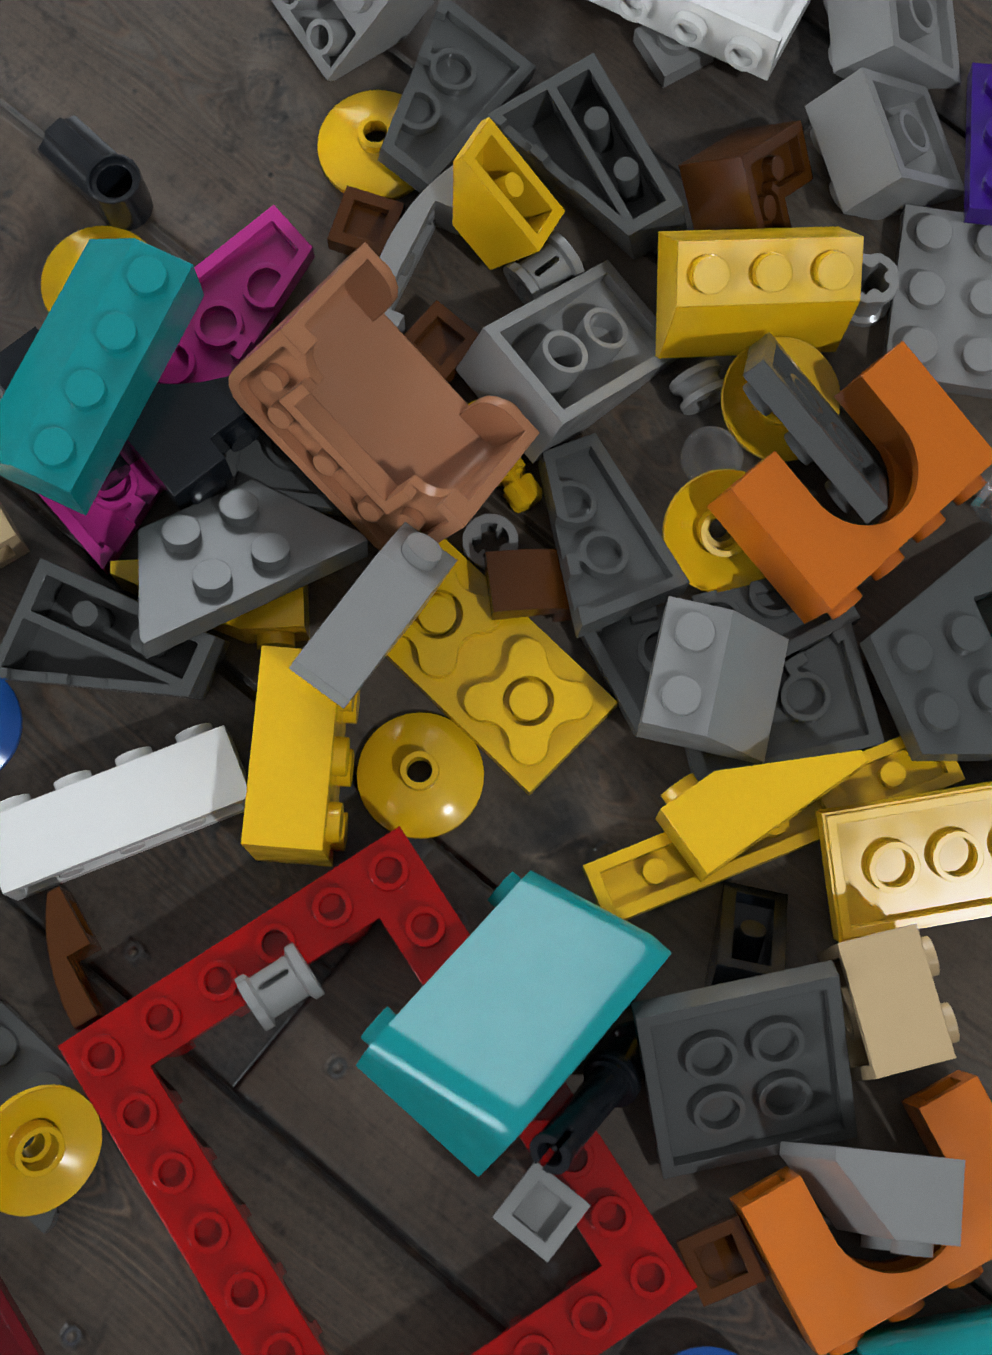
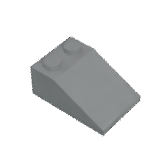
[455,260,678,463]

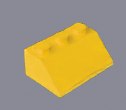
[655,226,864,358]

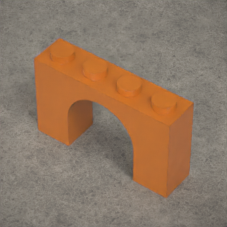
[707,341,992,624]
[729,1070,992,1355]

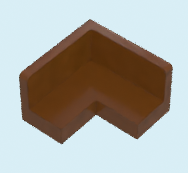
[678,120,813,230]

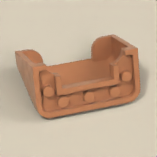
[229,242,540,551]

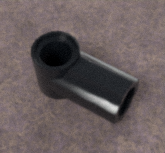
[38,115,153,231]

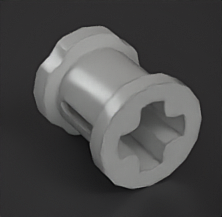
[503,231,585,305]
[849,253,900,328]
[234,942,325,1031]

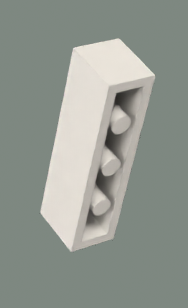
[0,723,248,901]

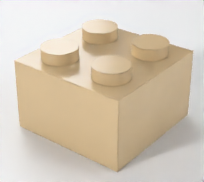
[817,923,960,1081]

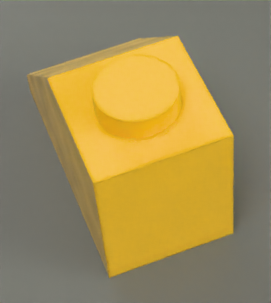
[452,117,565,270]

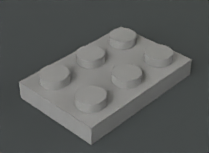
[883,204,992,399]

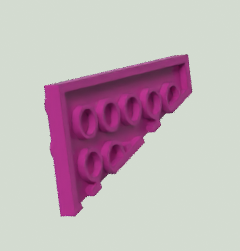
[37,205,315,575]

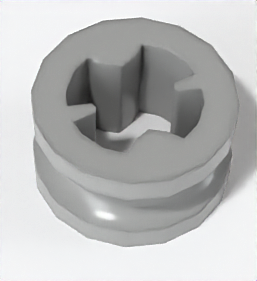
[669,359,724,415]
[463,514,518,575]

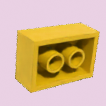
[241,646,360,867]

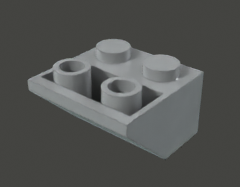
[271,0,435,81]

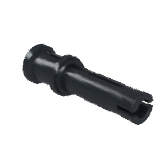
[529,1021,644,1175]

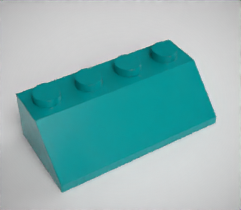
[0,238,204,516]

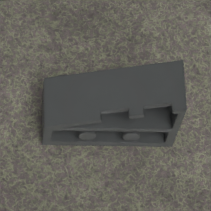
[487,53,687,260]
[0,558,231,700]

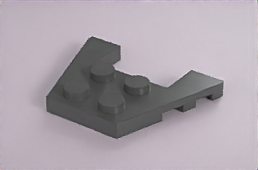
[860,535,992,761]

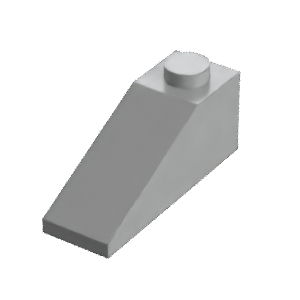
[289,522,457,709]

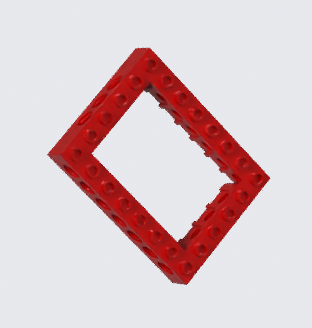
[58,826,698,1355]

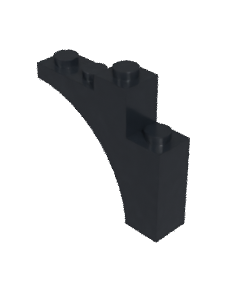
[0,326,262,511]

